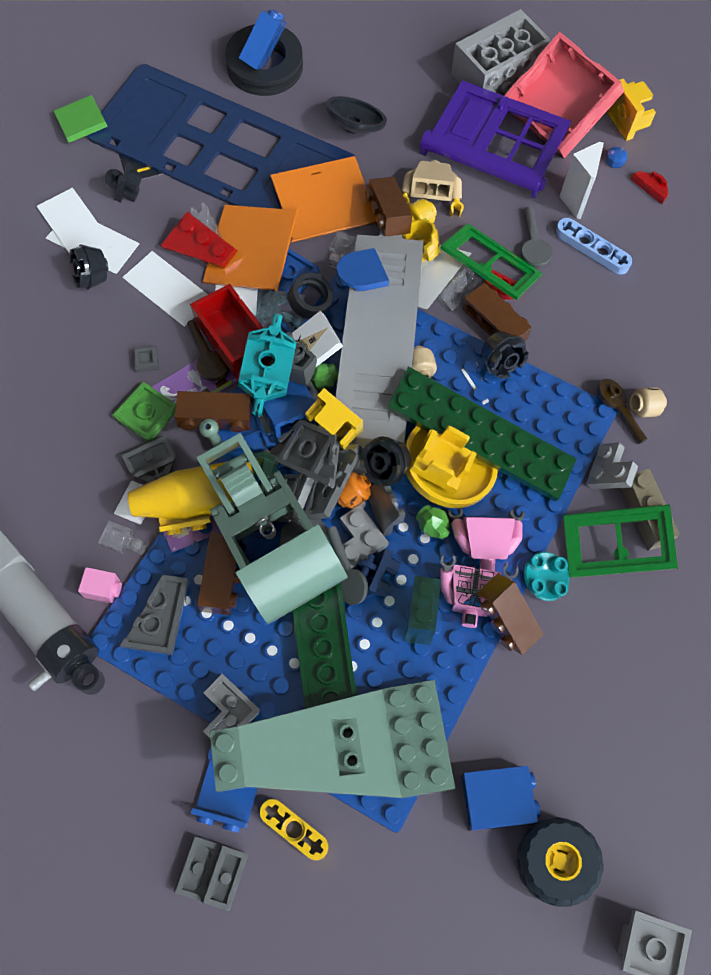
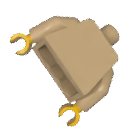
[401,160,464,217]

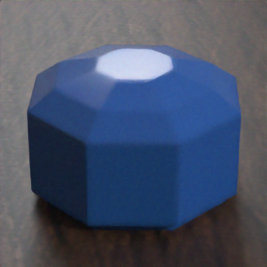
[606,146,627,168]

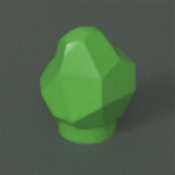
[311,362,339,391]
[416,505,449,539]

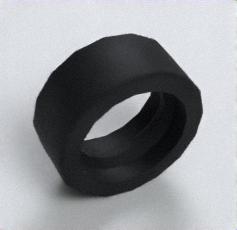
[288,272,333,319]

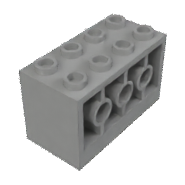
[451,9,551,95]

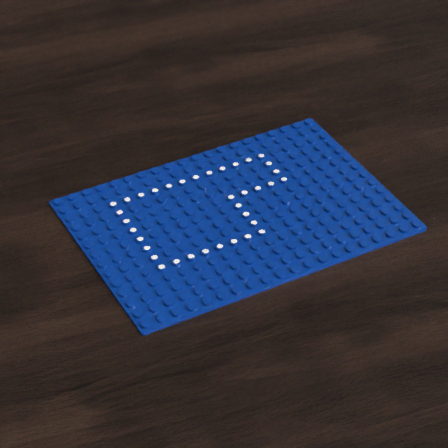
[90,273,618,833]

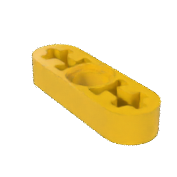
[260,799,328,860]

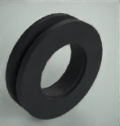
[225,24,303,96]

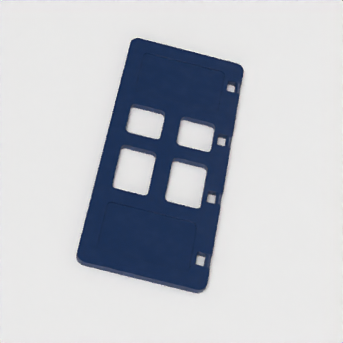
[87,64,356,209]

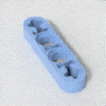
[556,218,632,274]

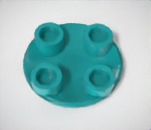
[524,552,569,601]

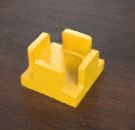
[606,78,656,141]
[305,388,363,450]
[410,426,477,494]

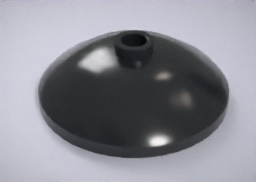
[326,96,387,134]

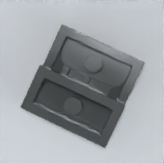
[174,836,248,911]

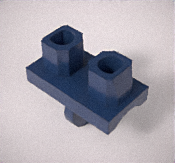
[356,549,401,597]

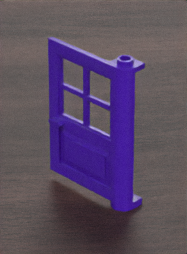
[420,80,572,199]

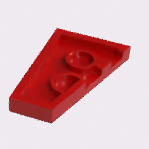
[161,211,238,268]

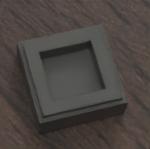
[133,346,159,373]

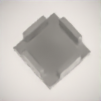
[617,910,692,975]

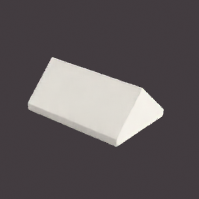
[559,142,604,219]

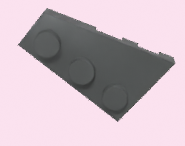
[305,444,363,520]
[120,575,189,656]

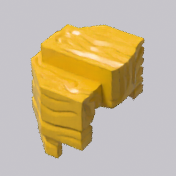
[402,219,440,262]

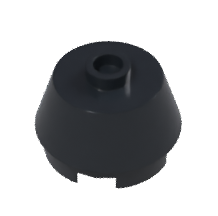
[70,244,109,290]
[482,331,529,379]
[361,436,411,486]

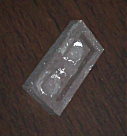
[437,265,478,312]

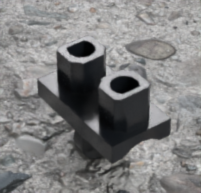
[105,162,142,203]

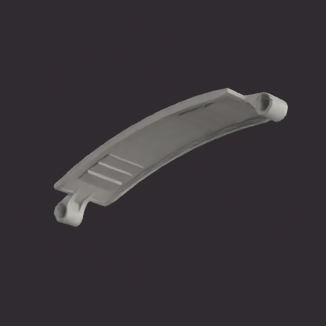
[336,228,424,475]

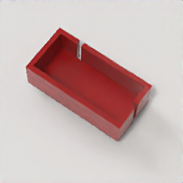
[190,284,272,380]

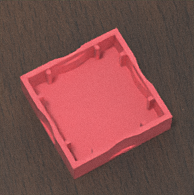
[504,31,624,158]

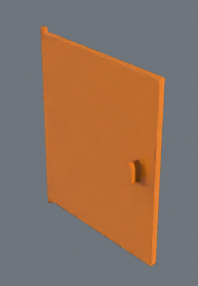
[270,156,377,243]
[203,205,298,292]

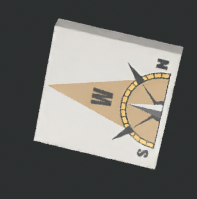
[292,311,343,368]

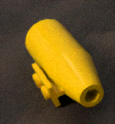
[128,461,254,536]

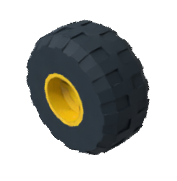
[516,817,604,907]

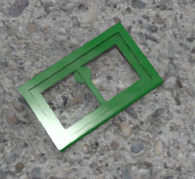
[440,223,543,301]
[563,504,678,578]

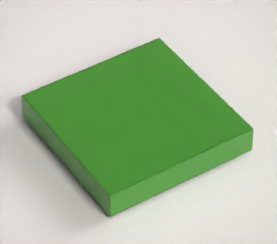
[54,95,107,143]
[112,382,176,443]

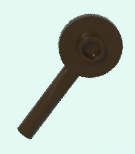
[187,320,229,381]
[597,379,647,444]

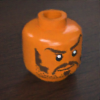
[337,472,371,508]

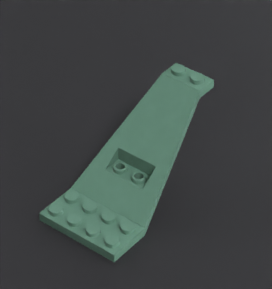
[210,680,455,798]

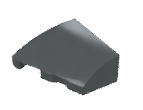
[266,332,317,386]
[368,484,406,536]

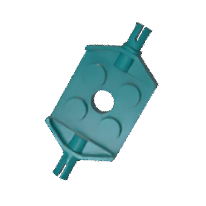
[238,314,297,416]

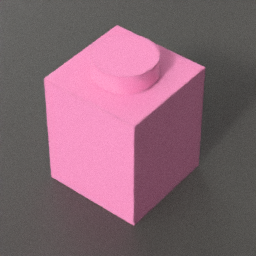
[78,567,122,604]

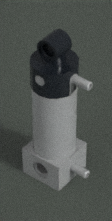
[0,530,105,695]

